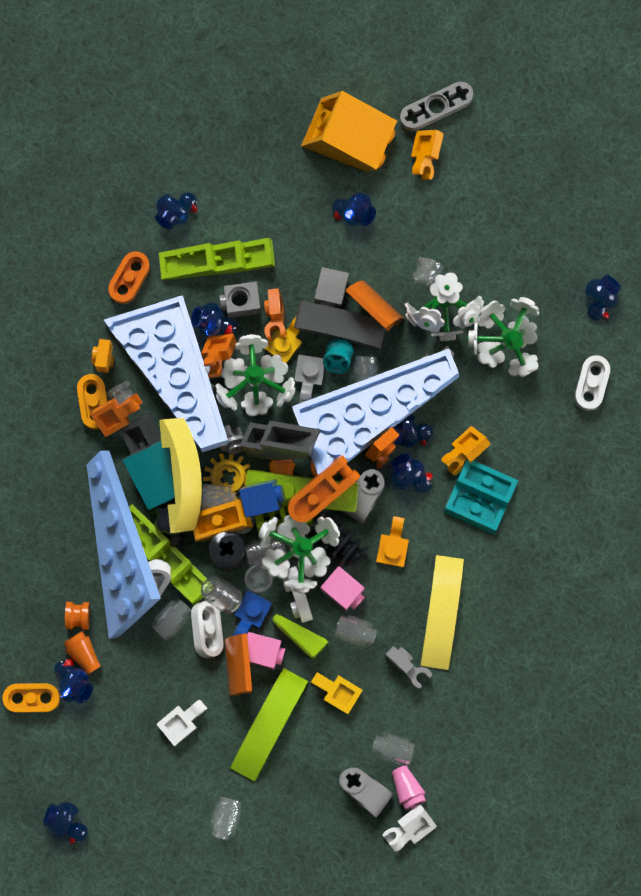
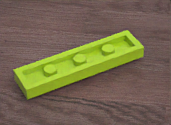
[246,470,359,512]

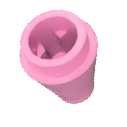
[391,765,426,810]

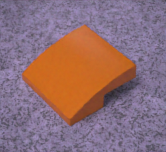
[345,280,405,331]
[224,633,252,696]

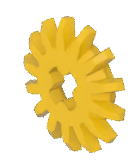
[203,453,251,502]

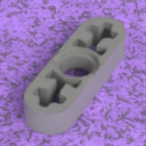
[400,82,473,131]

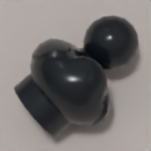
[155,503,185,548]

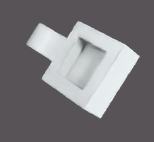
[157,700,208,746]
[383,804,437,852]

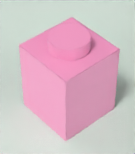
[320,566,365,611]
[247,632,285,670]

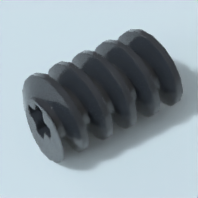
[307,509,370,569]
[209,532,246,572]

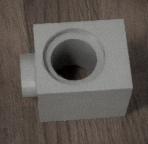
[314,267,349,309]
[220,281,261,318]

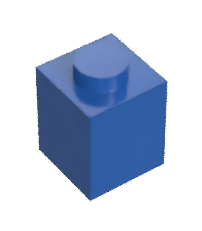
[239,479,285,517]

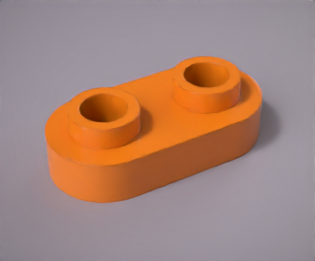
[108,251,150,304]

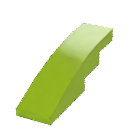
[159,238,275,280]
[129,504,214,605]

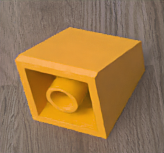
[301,91,397,172]

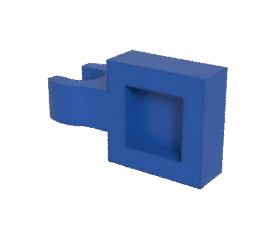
[233,590,272,636]

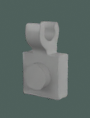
[294,355,325,403]
[385,646,432,689]

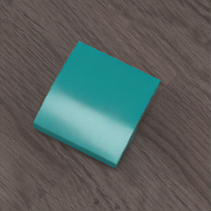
[123,441,175,510]
[443,460,518,535]

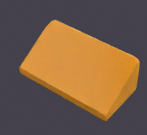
[193,499,253,542]

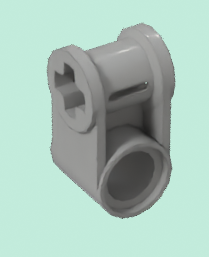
[341,469,385,525]
[339,768,394,818]

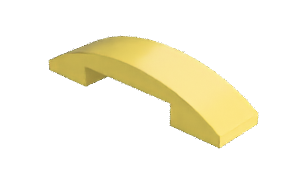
[159,418,202,533]
[420,555,464,670]

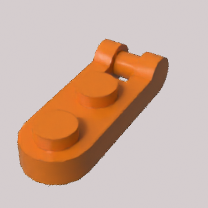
[288,455,360,523]

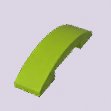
[230,668,308,782]

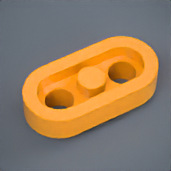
[77,374,108,430]
[2,683,60,713]

